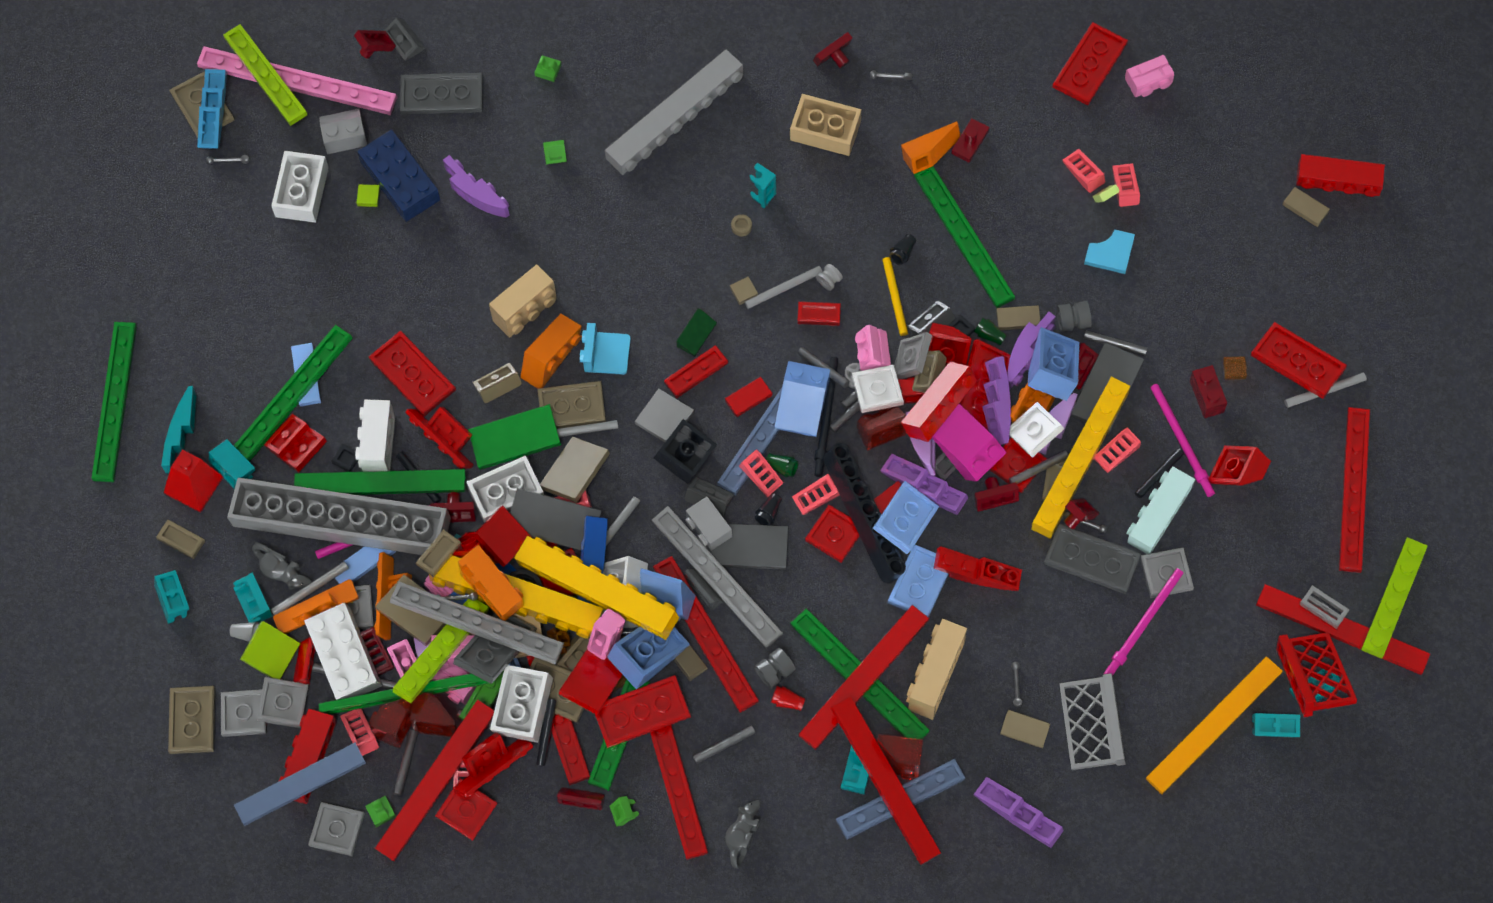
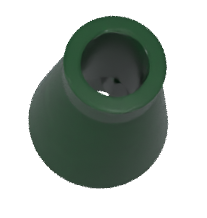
[974,318,1007,345]
[766,453,799,478]

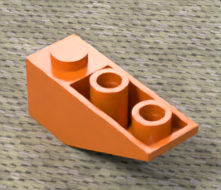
[901,121,960,174]

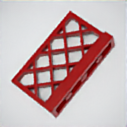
[1276,632,1357,717]

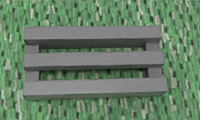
[1299,585,1349,629]

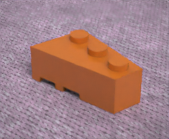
[520,314,582,389]
[458,545,524,621]

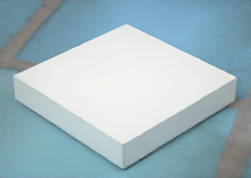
[852,365,904,413]
[1009,402,1064,457]

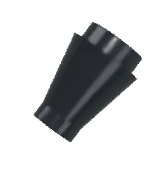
[889,234,916,265]
[755,493,782,526]

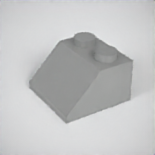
[319,108,367,154]

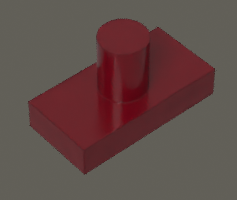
[354,30,396,59]
[813,32,853,68]
[951,118,990,163]
[975,477,1019,512]
[430,492,476,522]
[1064,498,1099,529]

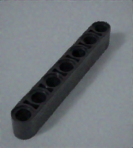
[823,443,906,584]

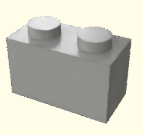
[685,497,732,551]

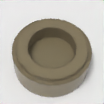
[731,215,752,236]

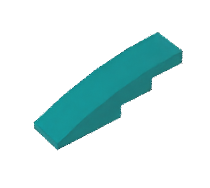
[161,386,197,473]

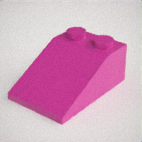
[932,404,1006,481]

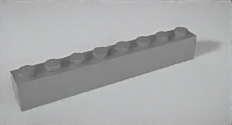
[605,49,743,175]

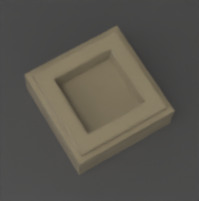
[730,277,758,305]

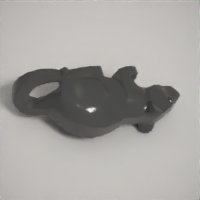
[252,542,312,590]
[725,800,760,869]

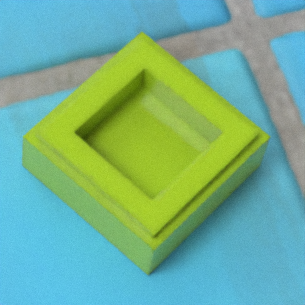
[357,184,380,207]

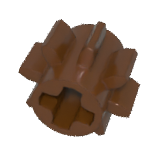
[546,628,571,656]

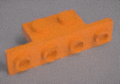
[1010,383,1055,424]
[374,552,412,640]
[273,579,359,634]

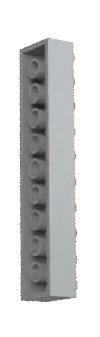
[227,478,451,555]

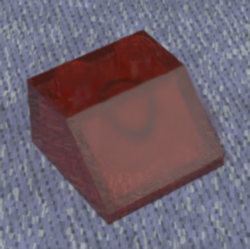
[857,406,906,451]
[410,693,457,737]
[369,698,419,749]
[877,734,923,780]

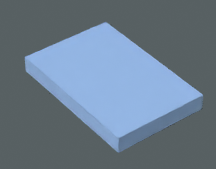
[873,481,939,554]
[888,545,949,618]

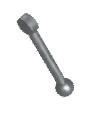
[869,70,912,80]
[206,155,249,164]
[1064,512,1107,533]
[437,592,478,601]
[1011,662,1022,707]

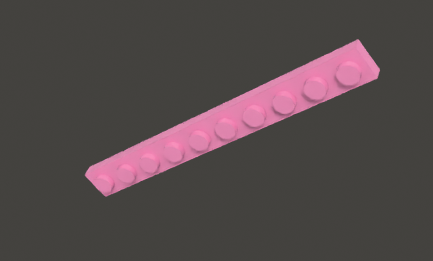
[197,46,397,115]

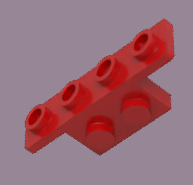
[405,407,473,469]
[453,733,533,797]

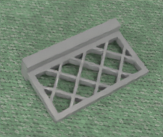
[1059,673,1126,770]

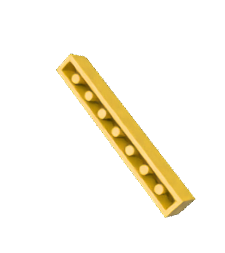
[1031,376,1130,539]
[514,536,679,640]
[429,555,603,638]

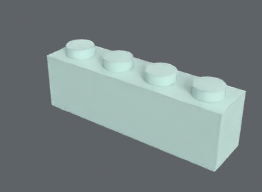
[1126,467,1195,554]

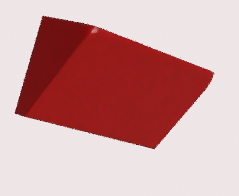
[293,637,316,685]

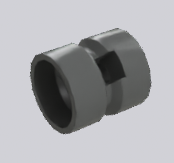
[1057,301,1092,332]
[754,648,796,689]

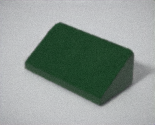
[676,308,717,357]

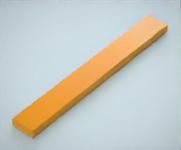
[1146,656,1283,794]

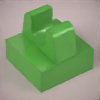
[534,55,561,82]
[543,140,567,164]
[365,796,396,827]
[610,796,639,827]

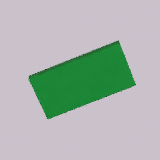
[468,404,561,470]

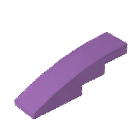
[982,356,1011,445]
[880,454,968,515]
[974,777,1064,848]

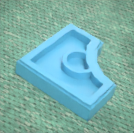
[1084,230,1135,274]

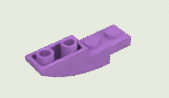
[443,155,509,218]
[1007,312,1056,390]

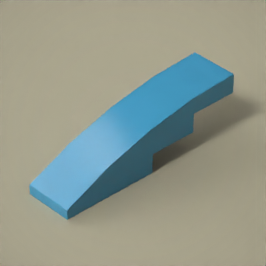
[197,69,227,149]

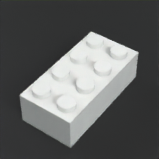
[304,602,382,700]

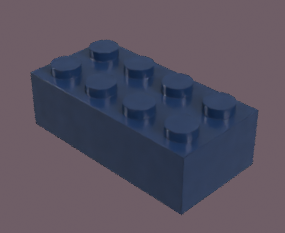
[357,130,440,222]

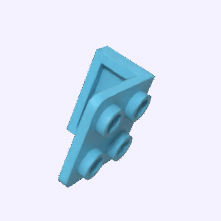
[580,323,631,375]

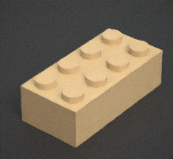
[906,619,967,720]

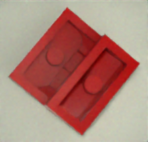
[264,414,327,472]

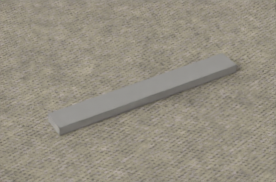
[652,506,783,649]
[390,582,564,664]

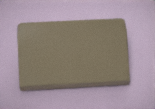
[912,351,947,393]
[473,363,522,403]
[673,634,708,681]
[554,635,590,672]
[1000,710,1050,749]

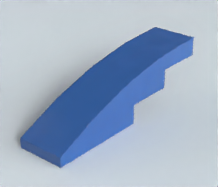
[577,516,607,606]

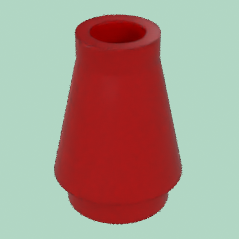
[771,686,805,711]

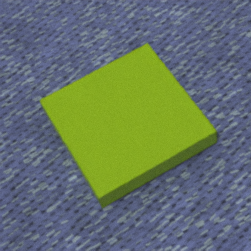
[240,621,300,679]

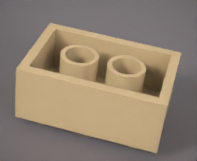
[790,94,862,156]
[489,264,557,338]

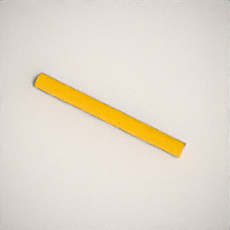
[882,257,908,336]

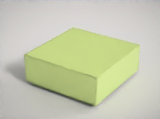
[1092,184,1120,203]

